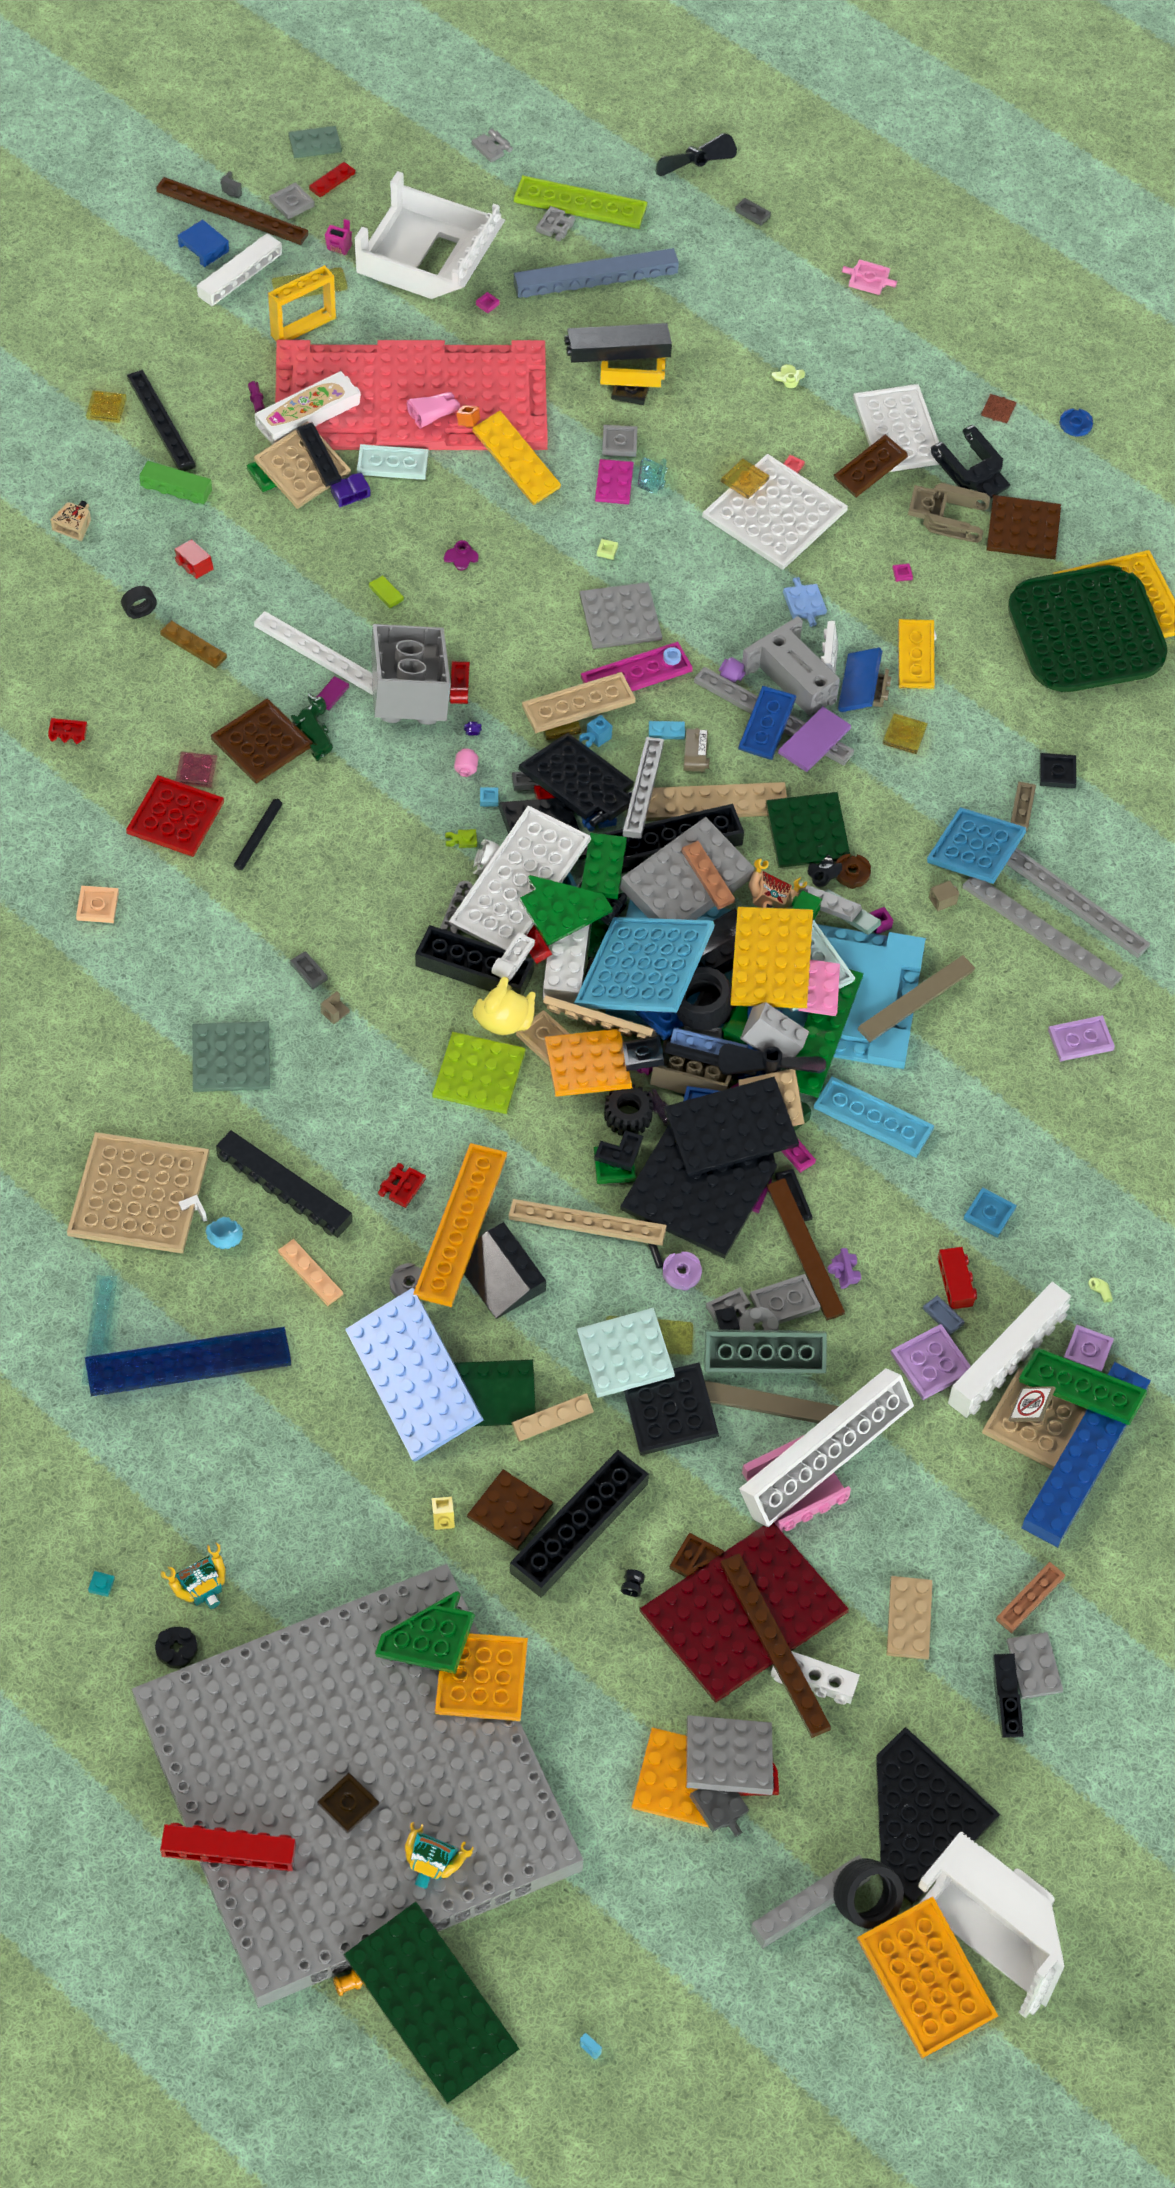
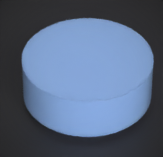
[663,647,681,665]

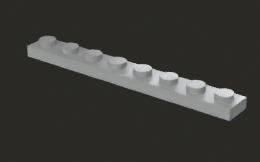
[623,737,664,839]

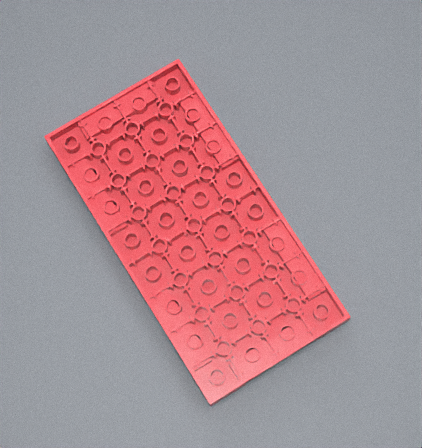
[275,340,548,450]

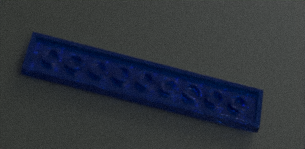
[85,1326,292,1396]

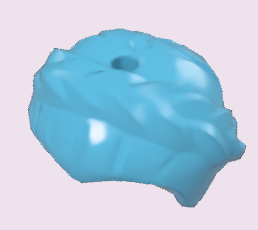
[205,1217,243,1249]

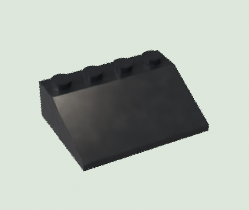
[697,908,737,974]
[464,1222,546,1319]

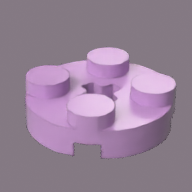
[663,1252,702,1290]

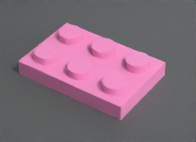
[798,959,840,1016]

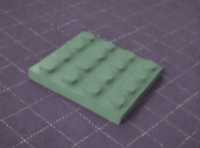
[192,1021,270,1092]

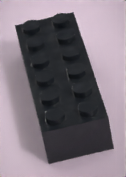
[415,925,534,996]

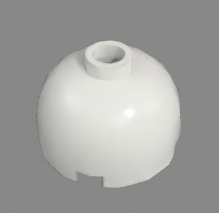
[473,839,500,876]

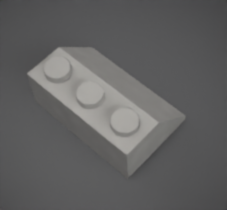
[740,1002,809,1057]

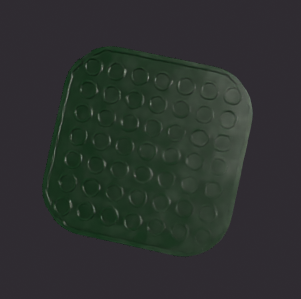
[1008,565,1167,692]

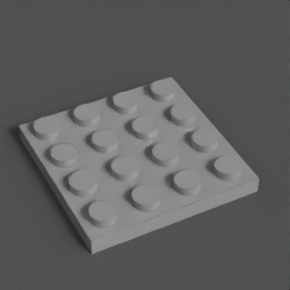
[580,582,662,649]
[686,1715,773,1795]

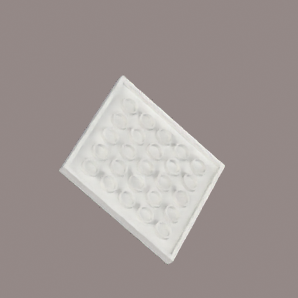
[702,454,848,570]

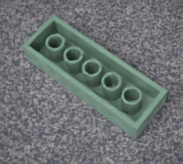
[704,1329,827,1373]

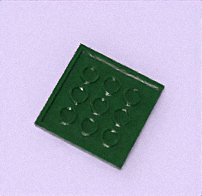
[766,792,851,868]

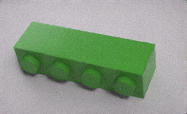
[139,460,212,504]

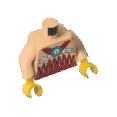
[748,858,807,909]

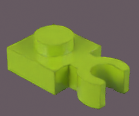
[445,829,477,848]

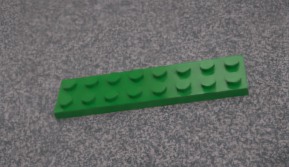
[788,969,864,1098]

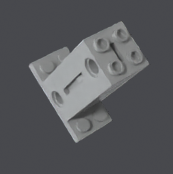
[742,616,840,717]

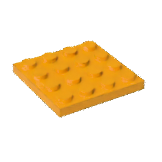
[545,1029,632,1097]
[435,1633,528,1721]
[632,1727,709,1828]

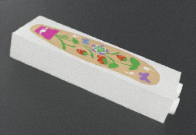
[255,371,361,445]

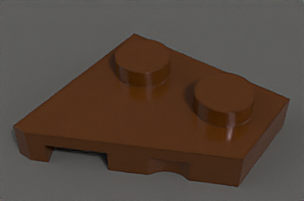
[669,1533,724,1577]

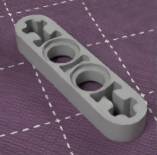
[440,881,473,934]

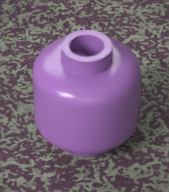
[718,657,746,683]

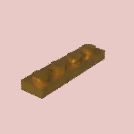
[160,620,227,669]

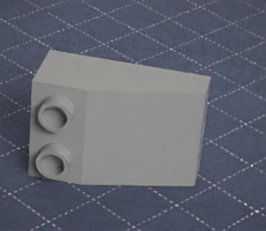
[371,624,451,725]

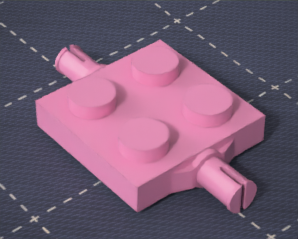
[842,259,897,295]

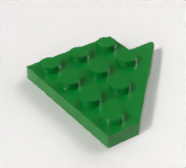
[520,875,613,946]
[375,1591,475,1674]

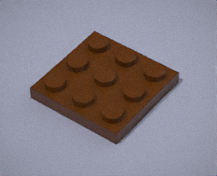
[467,1469,553,1550]

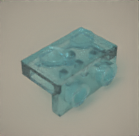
[637,457,667,494]

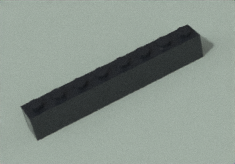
[216,1130,353,1238]

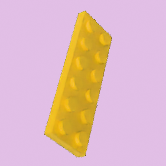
[473,410,561,505]

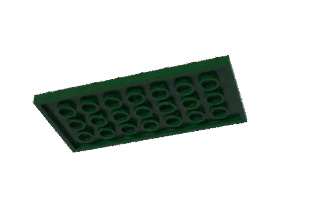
[343,1901,520,2104]

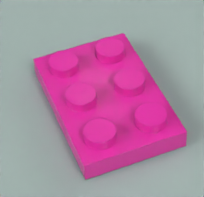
[595,459,634,504]

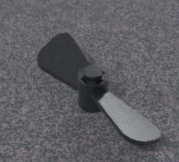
[656,133,737,176]
[718,1043,826,1075]

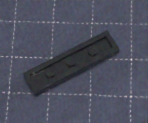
[297,422,342,487]

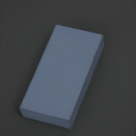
[923,1295,965,1335]

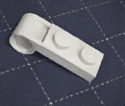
[492,932,535,981]

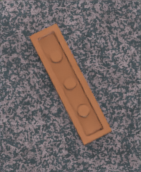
[682,841,735,910]
[996,1562,1065,1634]

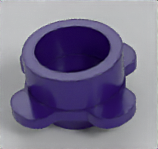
[464,722,482,736]

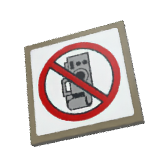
[1008,1386,1056,1422]

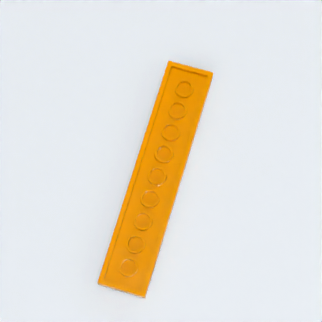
[413,1143,507,1307]

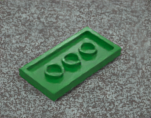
[581,833,627,899]

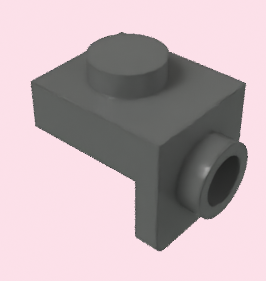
[220,171,242,198]

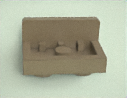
[873,669,892,707]

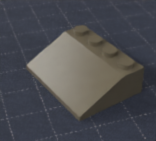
[650,1036,734,1094]

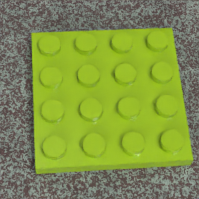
[432,1032,526,1114]

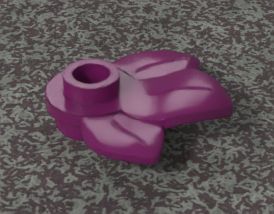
[444,540,479,571]

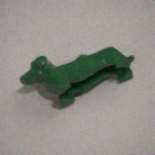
[290,693,333,761]

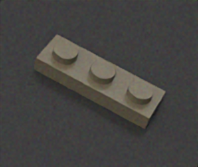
[1010,781,1036,832]

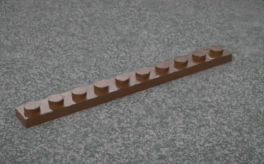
[156,177,309,245]
[721,1554,831,1738]

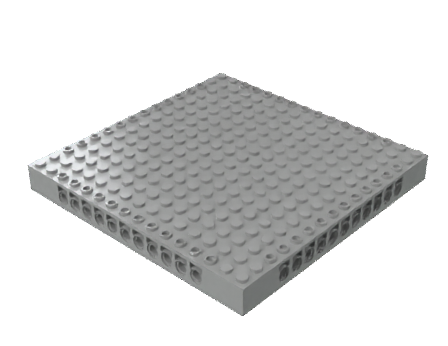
[132,1564,583,2008]

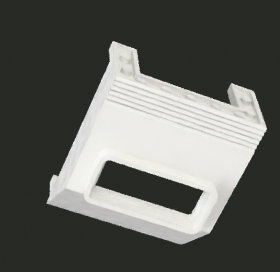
[355,171,505,299]
[918,1832,1065,2018]

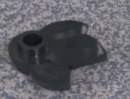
[808,855,842,888]

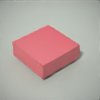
[784,455,805,473]

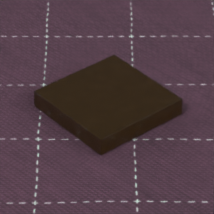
[317,1773,379,1834]

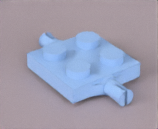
[783,577,827,627]

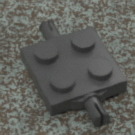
[689,1789,749,1837]

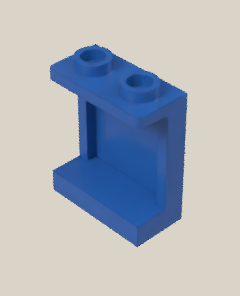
[178,219,229,267]

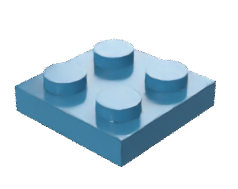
[963,1187,1017,1238]

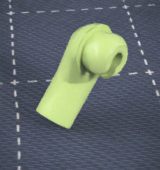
[1088,1277,1113,1303]

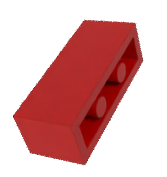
[937,1247,977,1310]

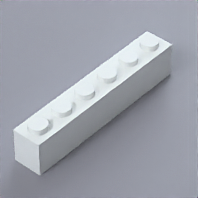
[197,233,282,306]

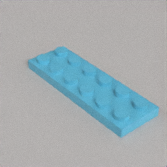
[814,1077,934,1158]

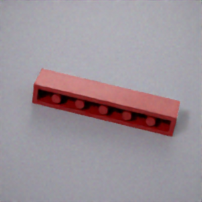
[160,1823,296,1871]

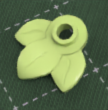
[772,364,805,388]

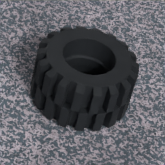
[604,1084,653,1136]

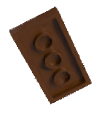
[833,434,908,498]

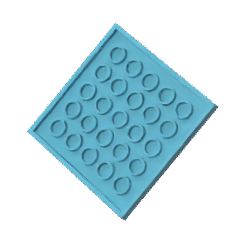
[574,917,715,1013]

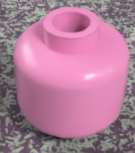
[454,749,479,777]

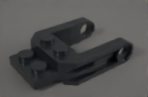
[931,425,1011,503]

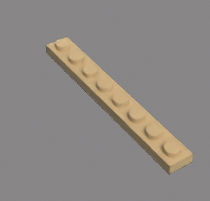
[509,1199,666,1246]

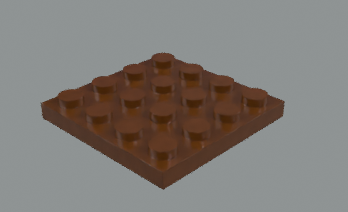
[986,495,1061,560]
[211,698,313,784]

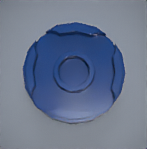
[1059,408,1093,437]

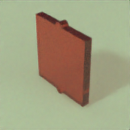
[981,394,1017,424]

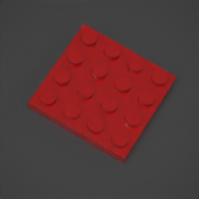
[126,775,224,857]

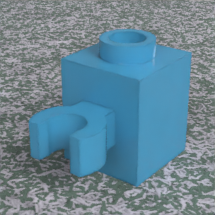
[579,715,612,748]

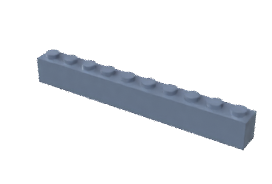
[514,248,679,298]

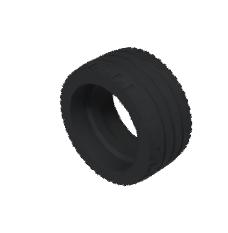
[833,1858,904,1929]

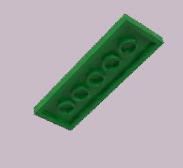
[1019,1347,1147,1425]

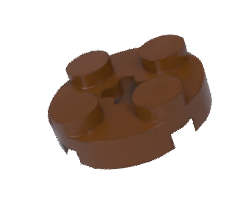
[836,854,871,889]

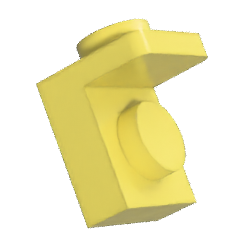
[432,1497,455,1530]

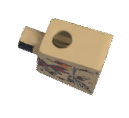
[51,501,91,541]

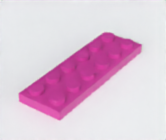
[581,642,693,692]

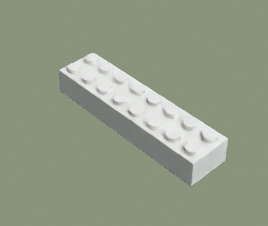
[948,1282,1071,1418]

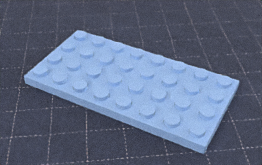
[345,1287,484,1462]

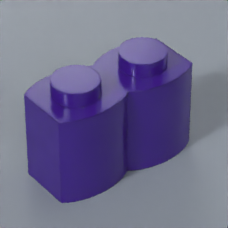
[330,473,371,507]

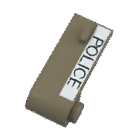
[683,728,710,772]

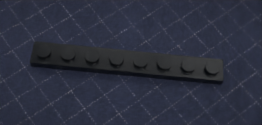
[127,370,196,471]

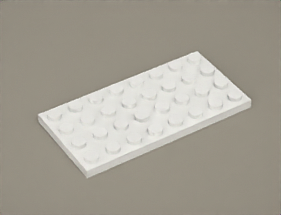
[449,806,591,950]

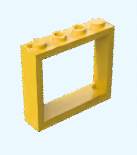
[268,265,336,342]
[600,358,665,387]

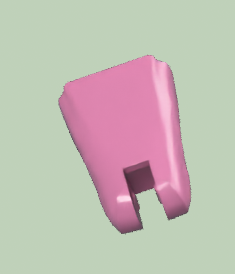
[407,392,460,429]

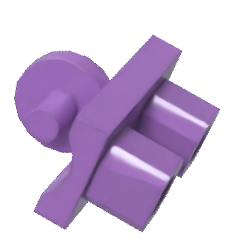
[827,1248,861,1289]

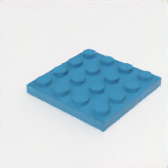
[927,807,1026,884]

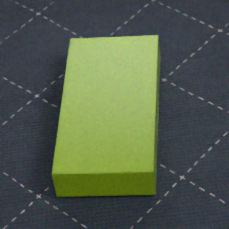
[369,575,404,608]

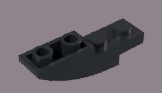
[993,1653,1024,1738]

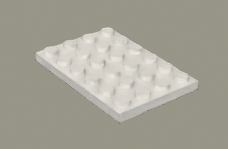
[853,384,941,472]

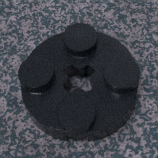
[155,1626,198,1668]

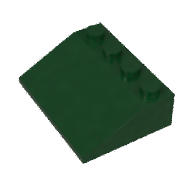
[454,1359,536,1427]

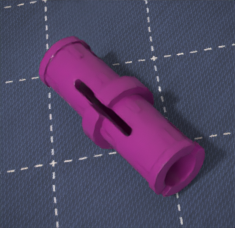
[248,381,265,413]

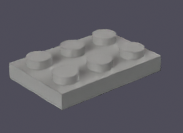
[750,1274,821,1324]
[1006,1632,1063,1699]

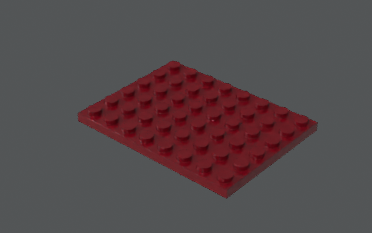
[640,1523,849,1703]

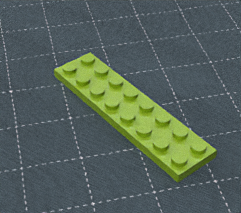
[514,175,648,229]

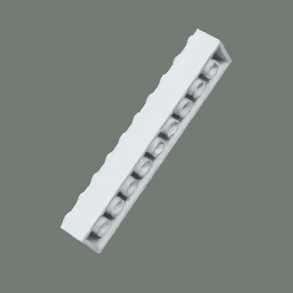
[739,1368,914,1527]

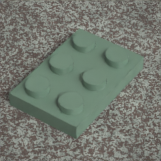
[288,126,342,158]

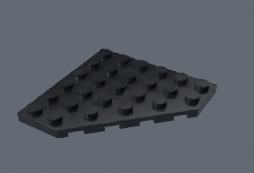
[876,1727,1000,1905]

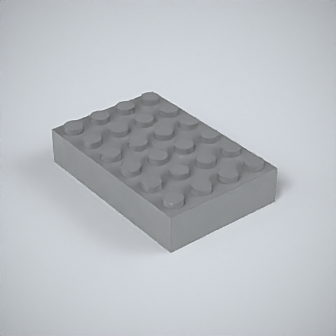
[620,817,754,920]

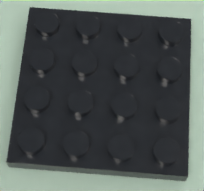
[498,798,587,860]
[624,1362,719,1456]

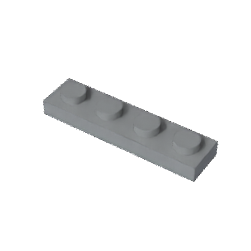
[798,883,862,922]

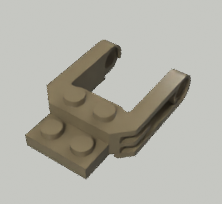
[908,483,990,543]

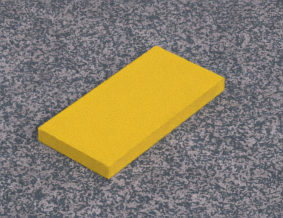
[898,619,935,689]

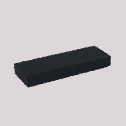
[775,1169,813,1222]

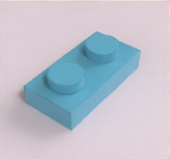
[649,721,685,739]

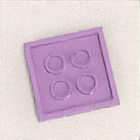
[890,1324,971,1400]

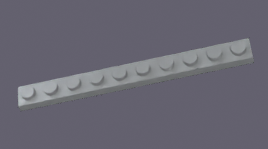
[694,667,854,766]
[1006,848,1150,958]
[962,877,1123,990]

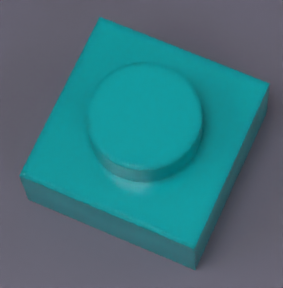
[88,1571,115,1597]

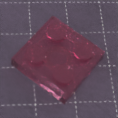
[175,752,217,788]

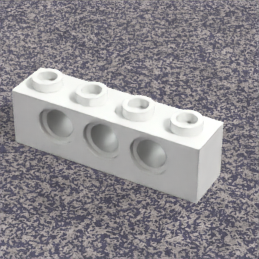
[771,1651,860,1705]

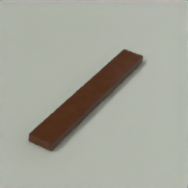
[767,1178,845,1321]

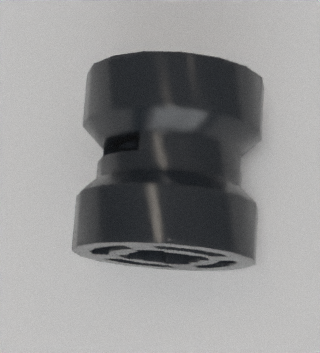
[620,1569,646,1597]

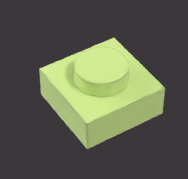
[597,539,618,560]

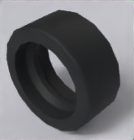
[121,586,157,619]

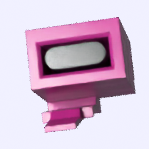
[325,219,352,255]

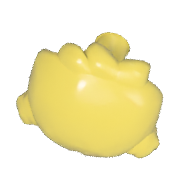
[473,977,536,1035]

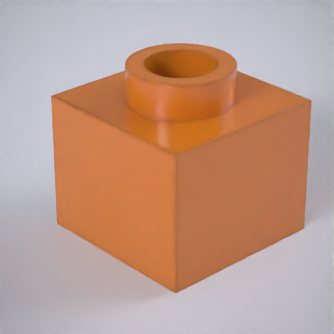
[457,405,481,428]

